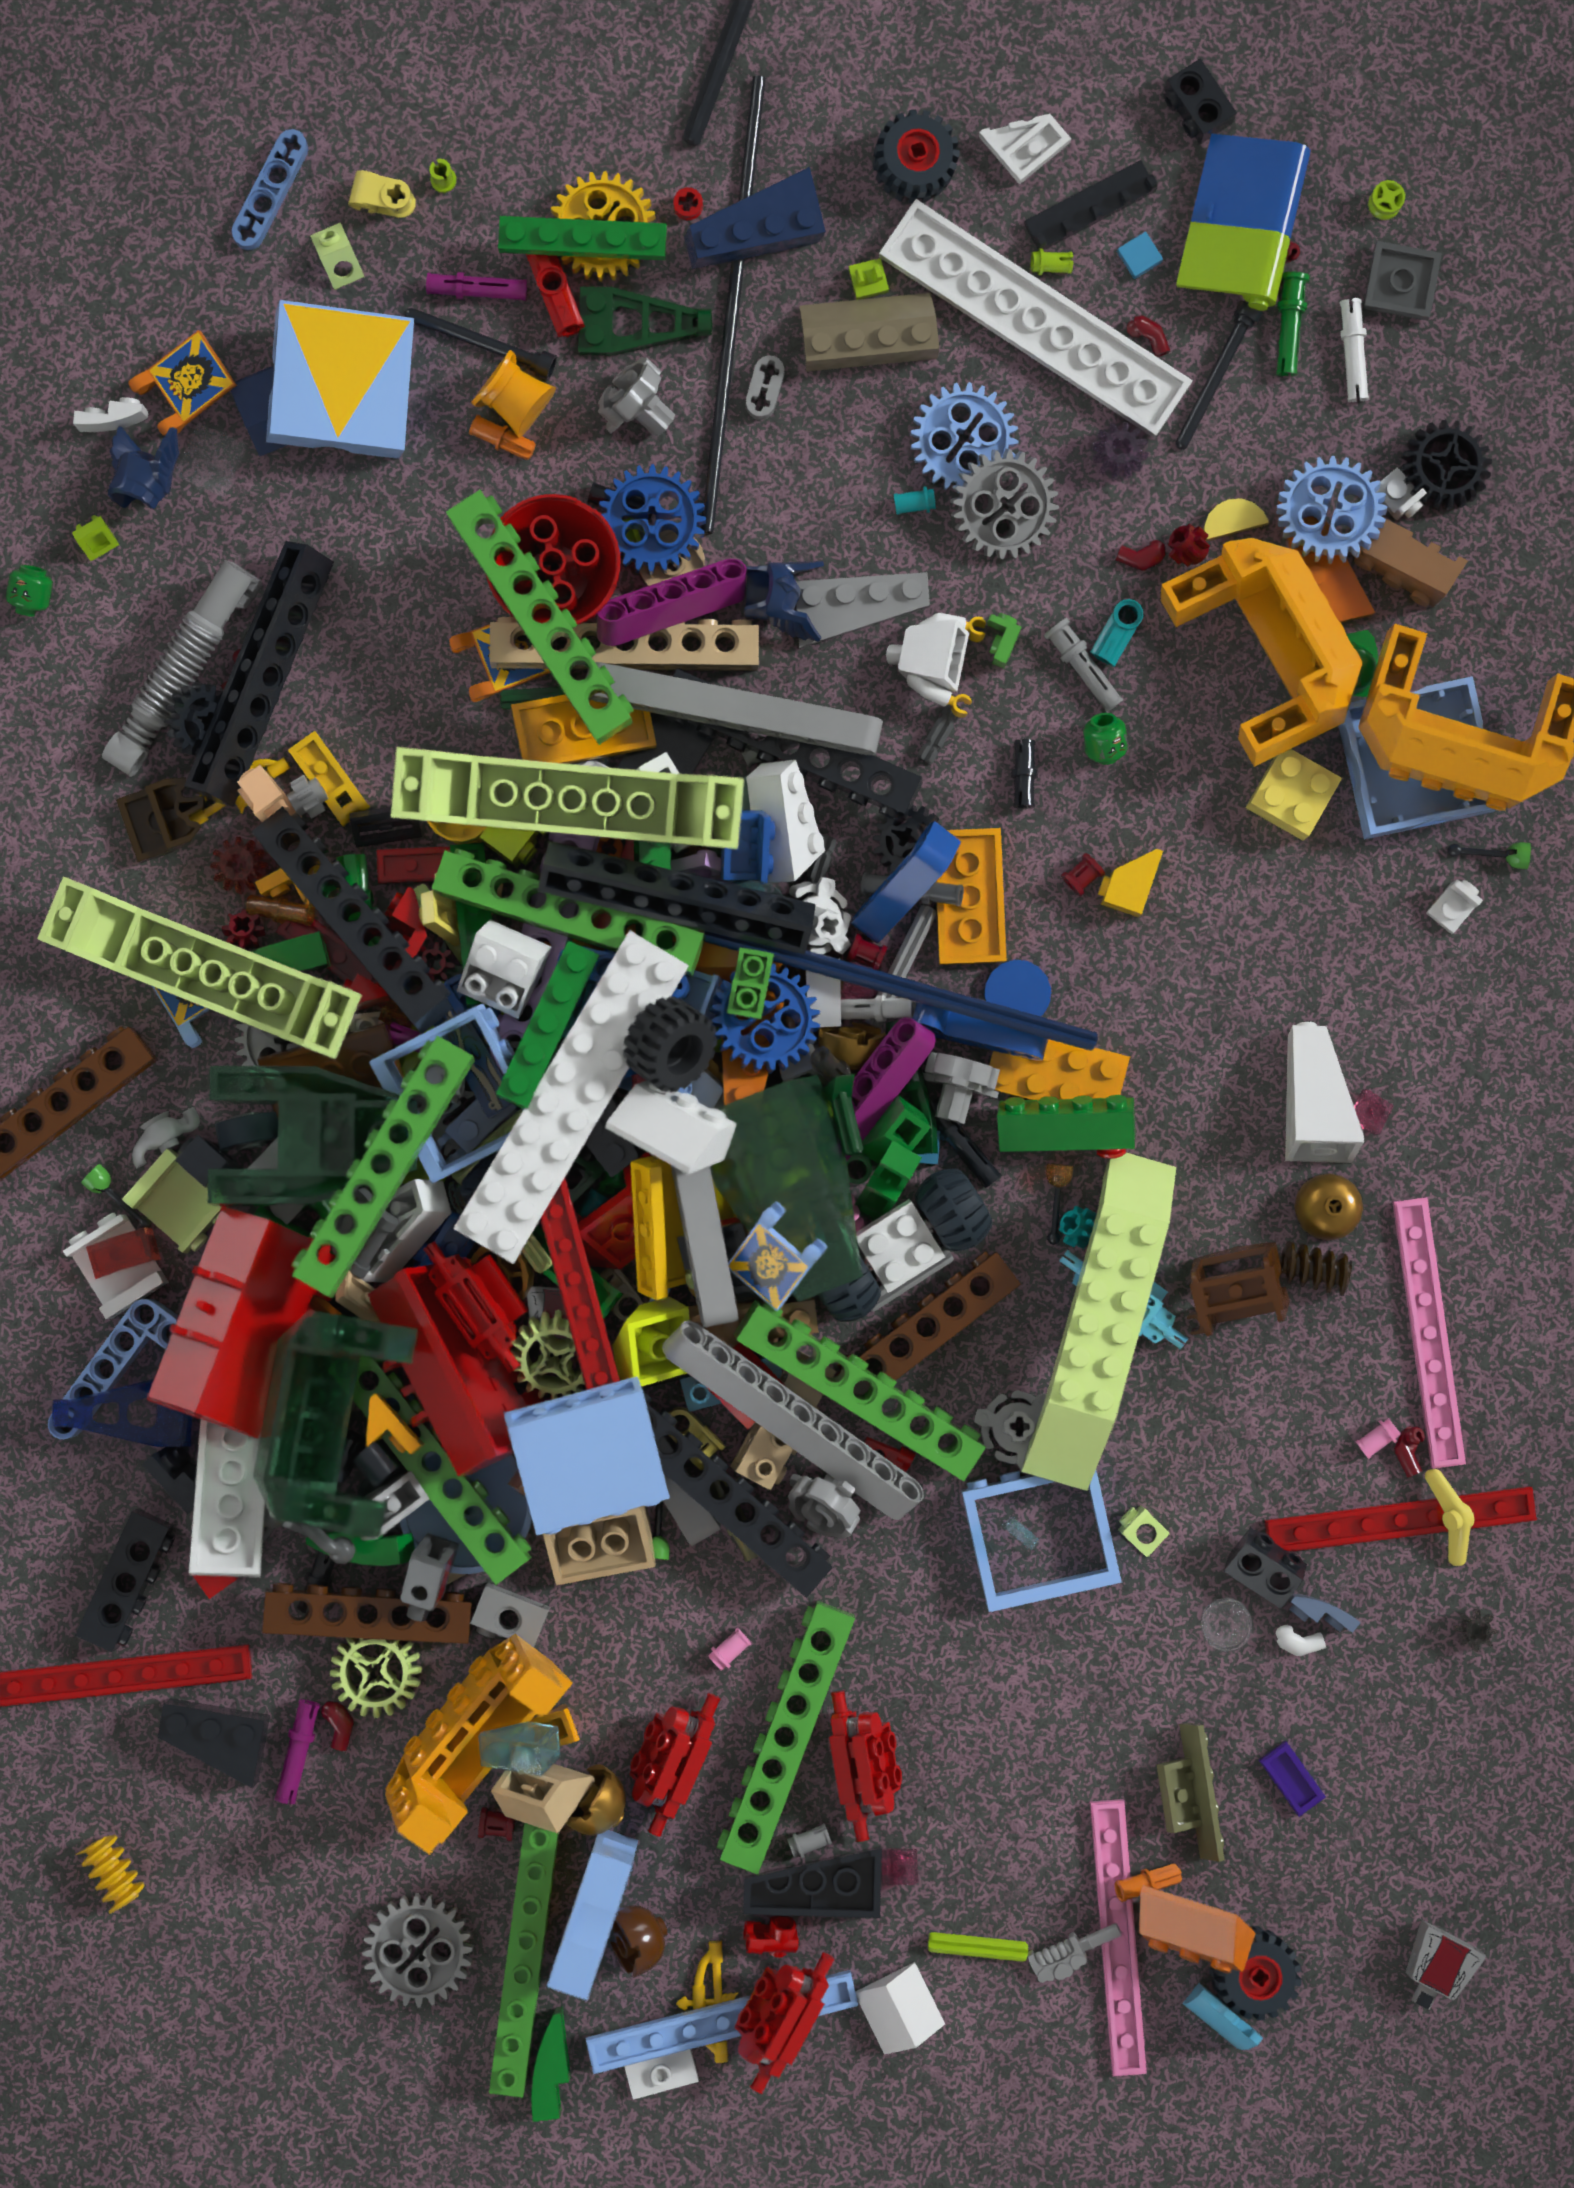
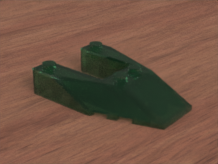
[208,1066,418,1207]

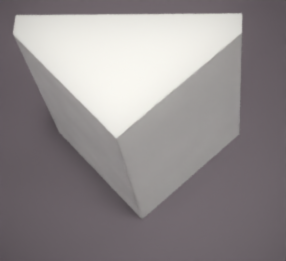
[855,1962,945,2055]

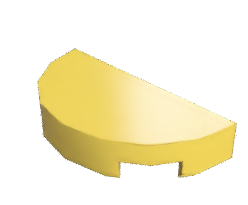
[1203,498,1269,541]

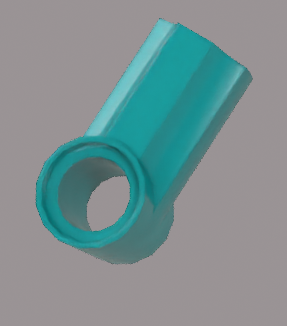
[1089,599,1143,667]

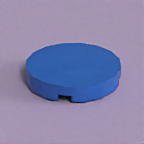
[984,960,1051,1017]

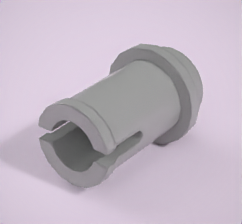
[787,1823,832,1859]

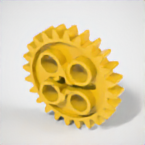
[551,171,656,282]

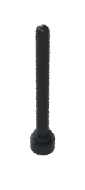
[1176,301,1263,450]
[405,308,557,381]

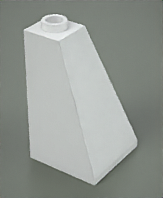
[1285,1022,1364,1163]

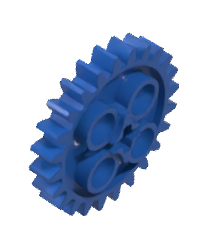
[599,464,706,575]
[709,963,820,1074]

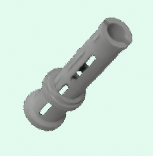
[1043,618,1124,713]

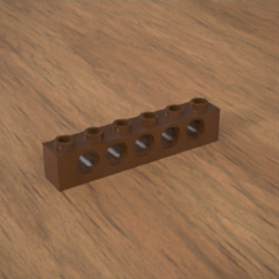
[0,1026,158,1181]
[835,1251,1021,1395]
[262,1583,471,1644]

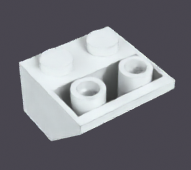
[457,919,551,1019]

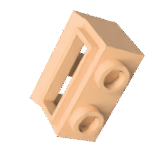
[237,765,302,822]

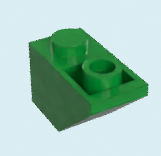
[862,1095,931,1163]

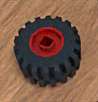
[873,109,959,203]
[1209,1926,1302,2021]

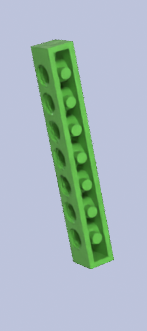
[446,490,634,745]
[432,849,705,977]
[292,1035,475,1298]
[733,1300,986,1481]
[329,1343,532,1585]
[716,1600,855,1875]
[489,1823,560,2098]

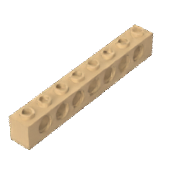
[490,617,759,671]

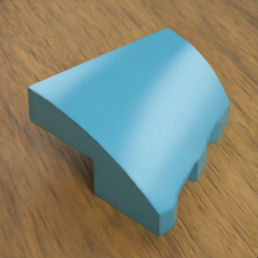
[1182,1983,1263,2050]

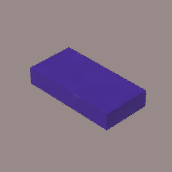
[1258,1740,1326,1817]

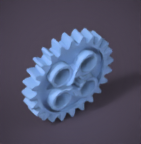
[910,382,1018,493]
[1276,456,1387,564]

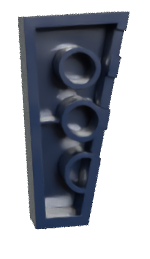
[684,167,826,269]

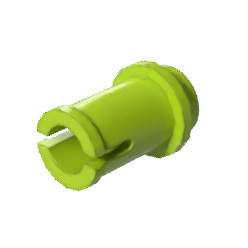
[429,159,457,193]
[1030,248,1073,276]

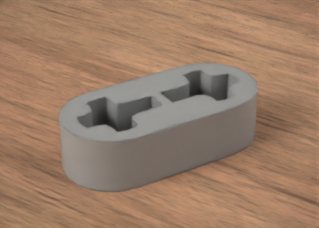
[746,355,784,420]

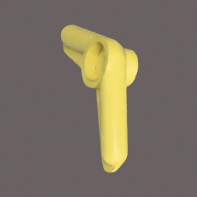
[1425,1469,1474,1566]

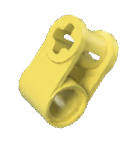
[348,170,416,218]
[669,1407,726,1470]

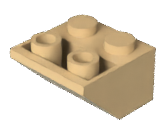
[491,1760,595,1834]

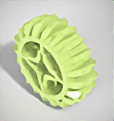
[511,1310,585,1400]
[330,1638,422,1718]

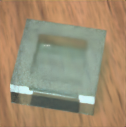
[1003,1515,1040,1550]

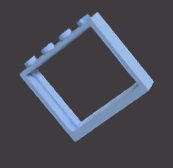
[369,1003,524,1184]
[961,1470,1122,1612]

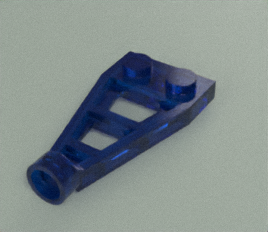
[52,1379,192,1447]

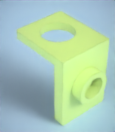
[311,223,364,289]
[1118,1505,1169,1557]

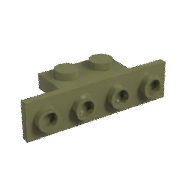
[1156,1723,1225,1862]

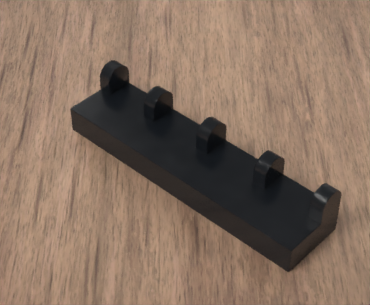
[1024,160,1158,250]

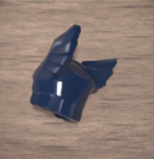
[107,426,179,509]
[744,561,824,642]

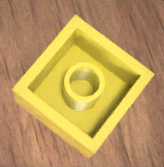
[1245,749,1342,841]

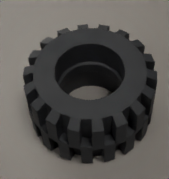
[623,996,717,1092]

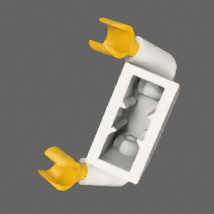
[886,613,986,718]

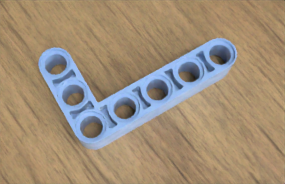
[48,1299,179,1439]

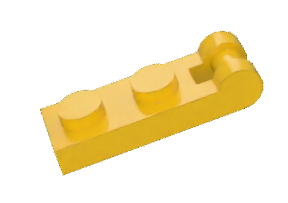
[288,731,370,827]

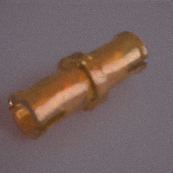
[245,894,315,926]

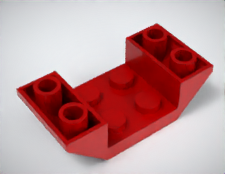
[342,887,427,1011]
[574,1151,654,1269]

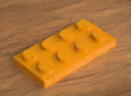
[511,695,657,764]
[936,828,1007,965]
[989,1039,1130,1100]

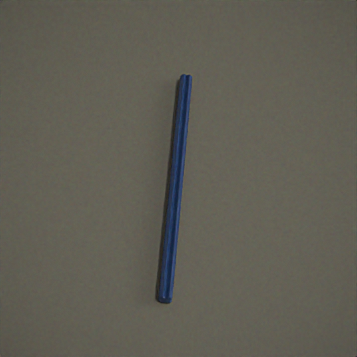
[704,931,1098,1051]

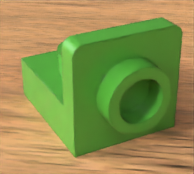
[987,613,1021,669]

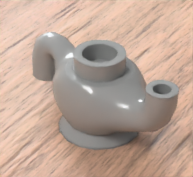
[132,1107,200,1169]

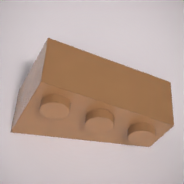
[1350,518,1468,607]

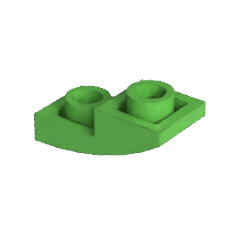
[727,947,774,1020]

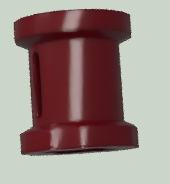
[1061,852,1105,897]
[846,933,888,970]
[478,1807,515,1841]

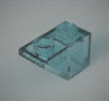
[478,1722,561,1776]

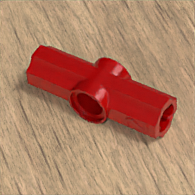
[526,254,585,337]

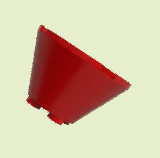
[486,494,621,625]

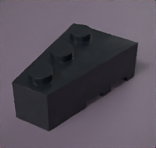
[158,1698,270,1788]

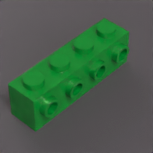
[997,1095,1136,1152]

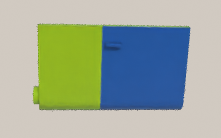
[1176,134,1311,311]

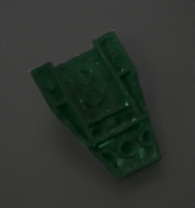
[709,1075,863,1302]

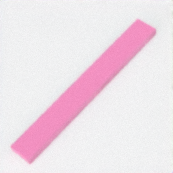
[1392,1197,1466,1469]
[1090,1799,1147,2077]

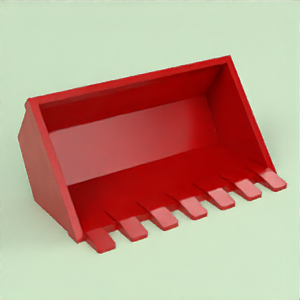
[147,1206,336,1439]
[367,1264,544,1477]

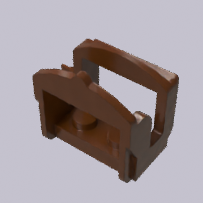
[1186,1242,1290,1336]

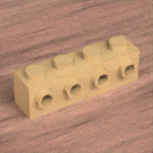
[730,1350,836,1490]

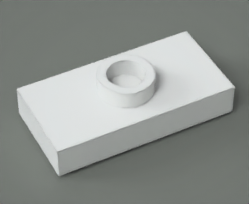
[624,2049,699,2100]

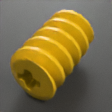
[76,1834,145,1914]

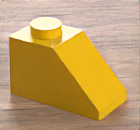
[1098,849,1163,917]

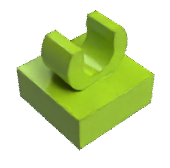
[848,258,889,300]
[72,515,119,561]

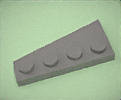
[796,572,930,649]

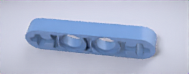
[232,129,308,250]

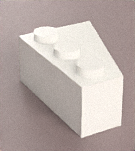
[746,760,825,883]
[358,1179,451,1283]

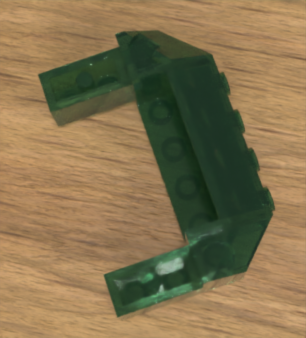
[253,1310,418,1537]

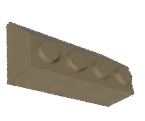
[799,293,939,372]

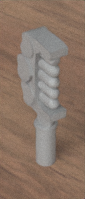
[1028,1923,1122,1983]

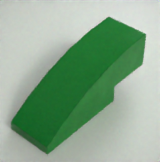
[250,931,331,973]
[854,1140,922,1221]
[305,1528,415,1566]
[531,2006,571,2122]

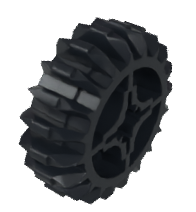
[1400,419,1492,511]

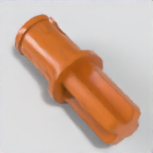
[469,415,536,460]
[1114,1864,1182,1902]

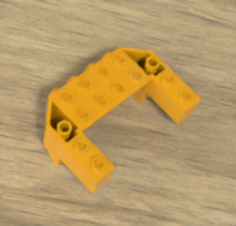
[1160,538,1362,767]
[1358,624,1574,811]
[385,1634,573,1854]

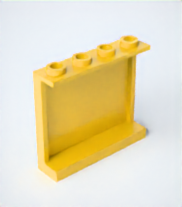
[631,1137,755,1300]

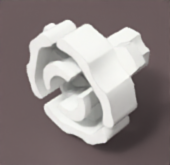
[789,877,851,954]

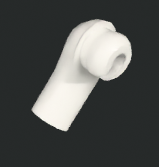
[1276,1625,1326,1656]

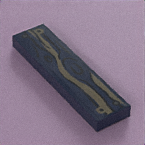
[434,983,512,1118]

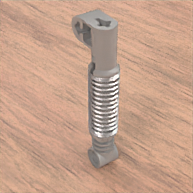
[102,560,262,777]

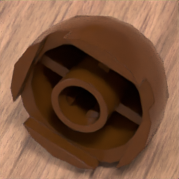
[610,1905,668,1978]

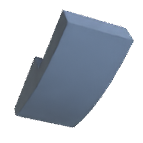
[1288,1594,1361,1633]

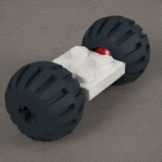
[808,1168,993,1322]

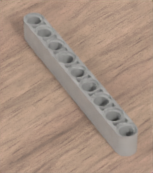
[586,662,883,755]
[662,1320,924,1520]

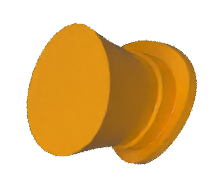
[471,350,556,438]

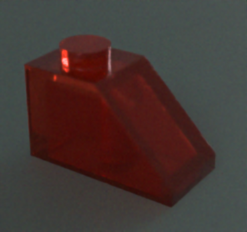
[86,1228,161,1279]

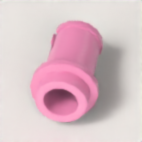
[1355,1418,1401,1459]
[708,1627,752,1671]

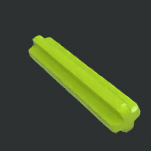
[928,1932,1028,1962]

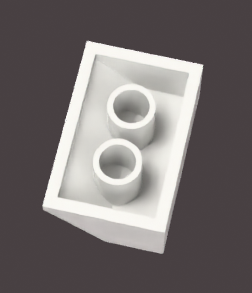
[605,1081,737,1174]

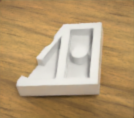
[979,114,1071,185]

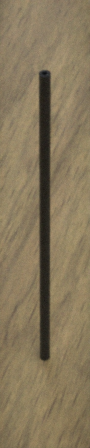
[701,75,766,534]

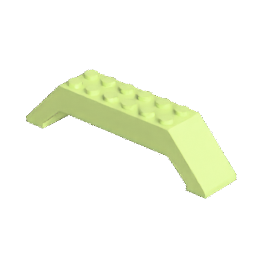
[391,747,744,849]
[37,876,362,1059]
[1021,1153,1176,1491]

